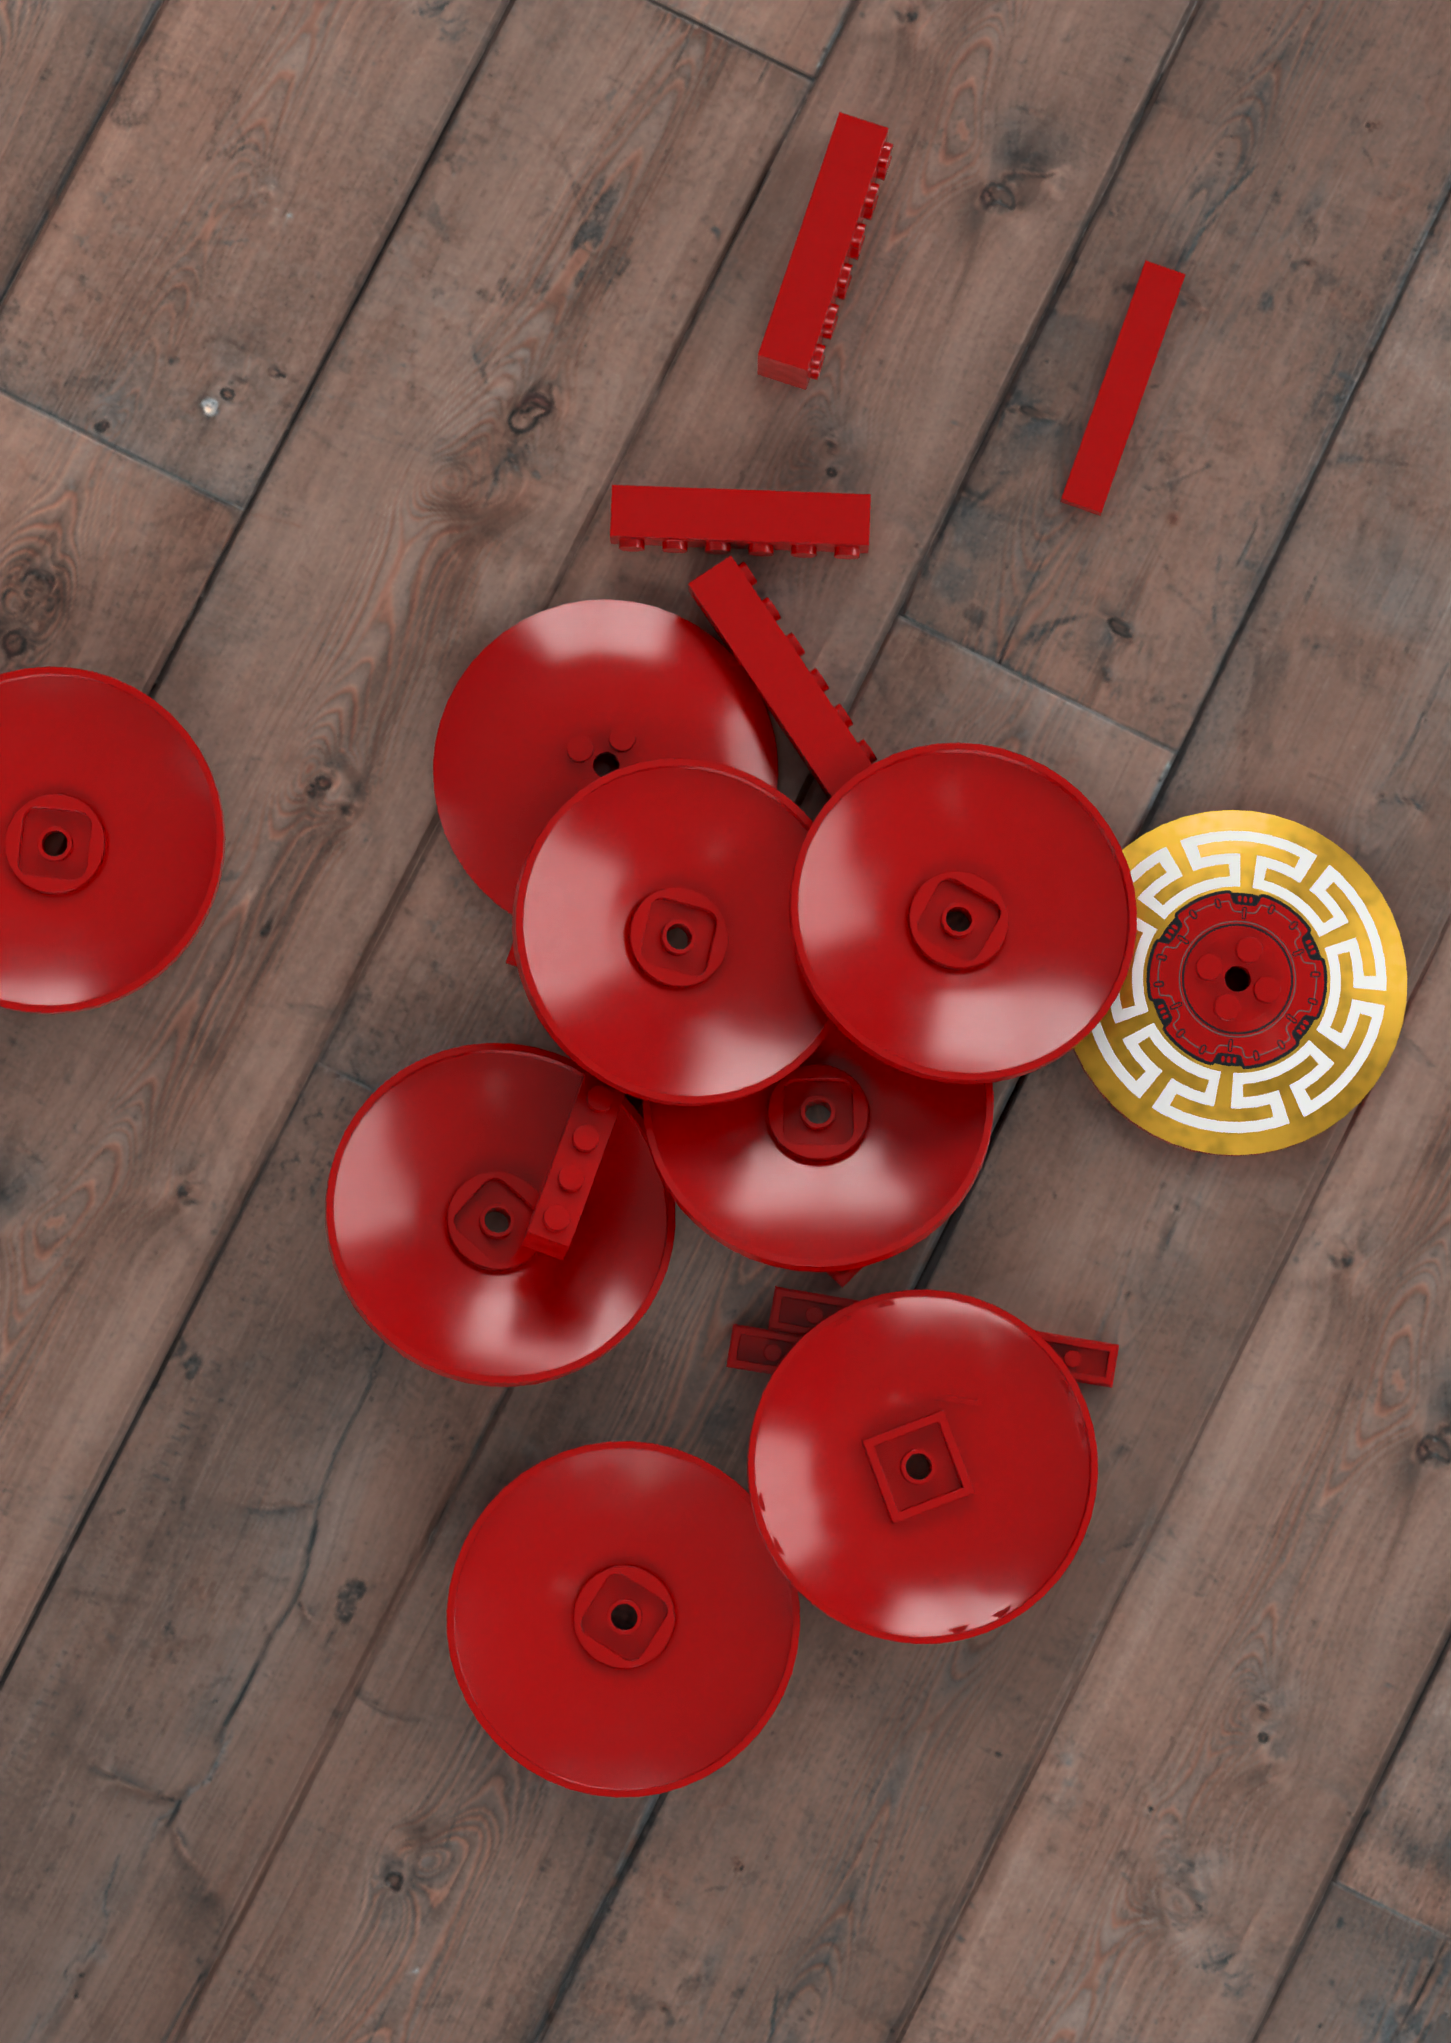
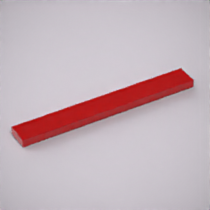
[768,1286,1119,1388]

